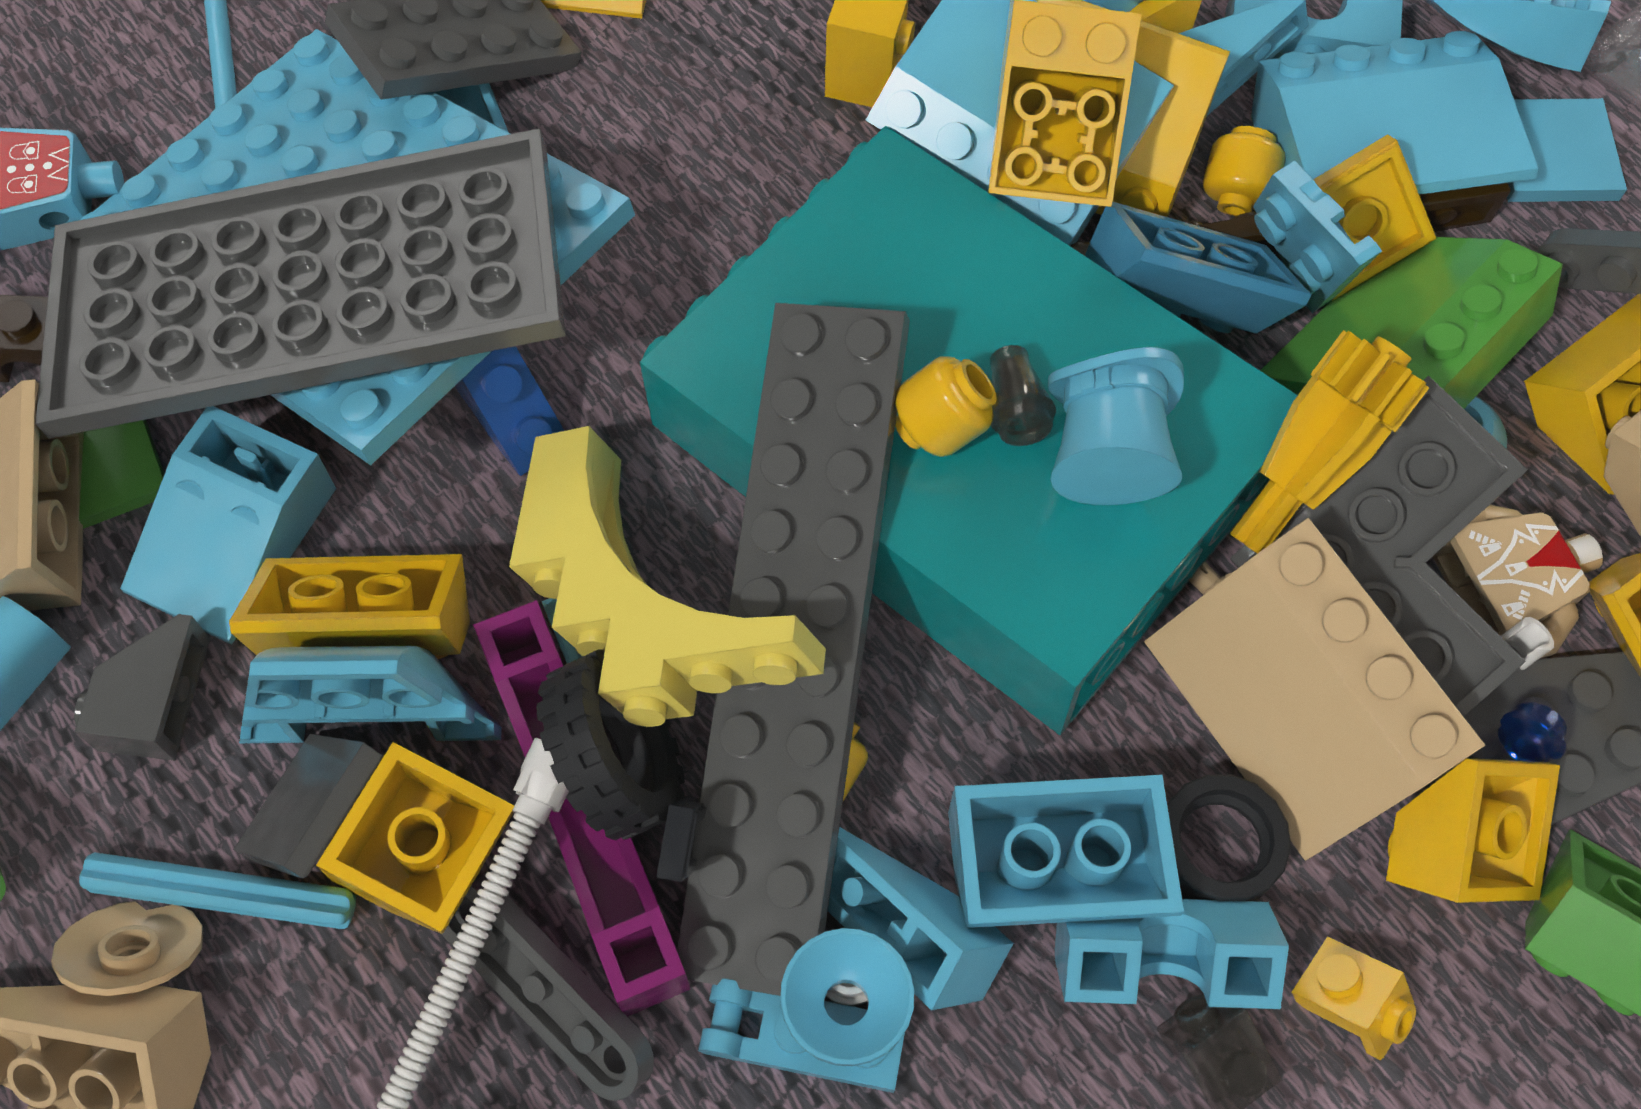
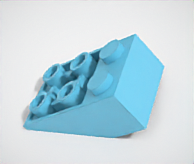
[120,406,336,645]

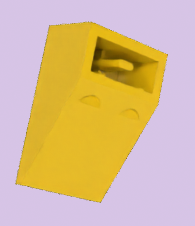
[988,0,1142,207]

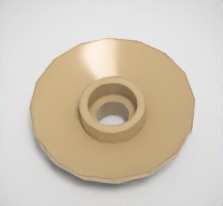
[51,901,203,996]

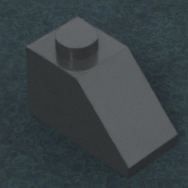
[74,614,210,761]

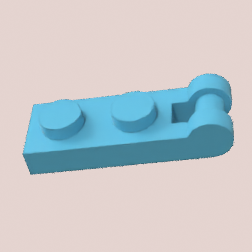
[698,979,905,1093]

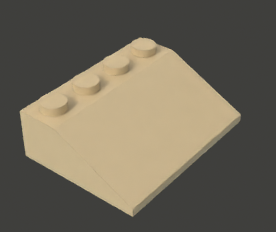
[1144,518,1485,861]

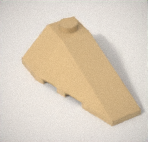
[0,985,211,1109]

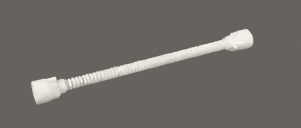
[377,738,569,1109]

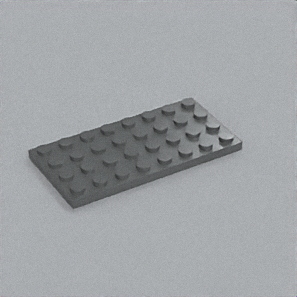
[35,128,566,439]

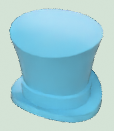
[1048,347,1184,505]

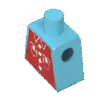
[0,128,124,250]

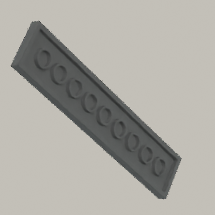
[677,303,910,996]

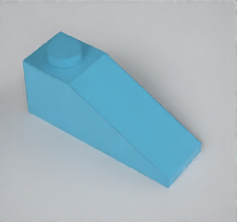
[1178,0,1309,117]
[828,827,1014,1011]

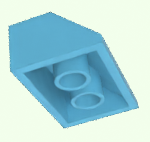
[948,775,1184,928]

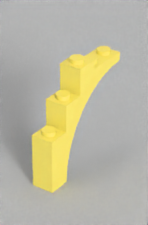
[509,426,826,727]

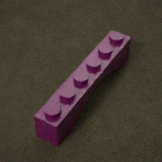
[473,600,691,1017]

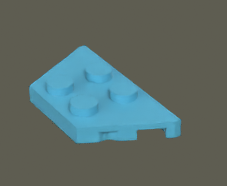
[1253,160,1382,313]

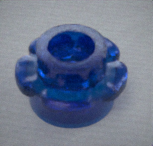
[1497,702,1567,762]

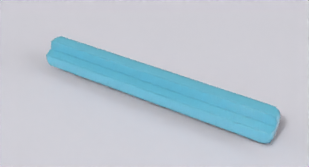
[79,852,356,929]

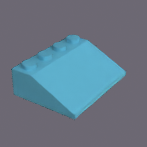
[866,0,1174,246]
[1251,31,1539,194]

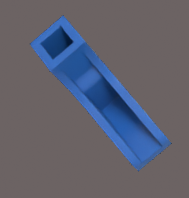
[455,346,564,476]

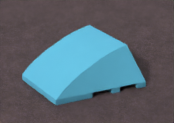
[1425,0,1611,72]
[239,646,502,743]

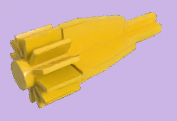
[1230,330,1429,554]

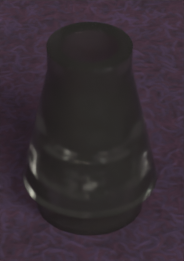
[990,345,1056,446]

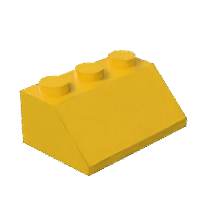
[1524,294,1641,495]
[229,554,470,659]

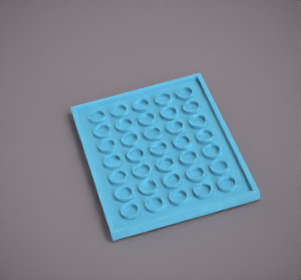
[80,29,635,465]

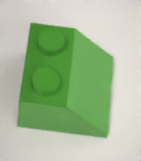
[1525,829,1641,1017]

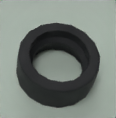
[1167,775,1291,901]

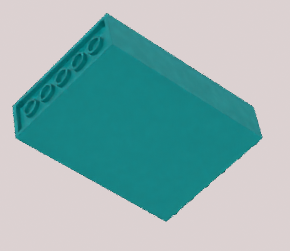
[640,126,1298,735]

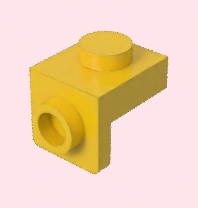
[1292,936,1416,1060]

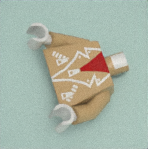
[1433,505,1603,670]

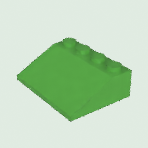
[1260,237,1563,409]

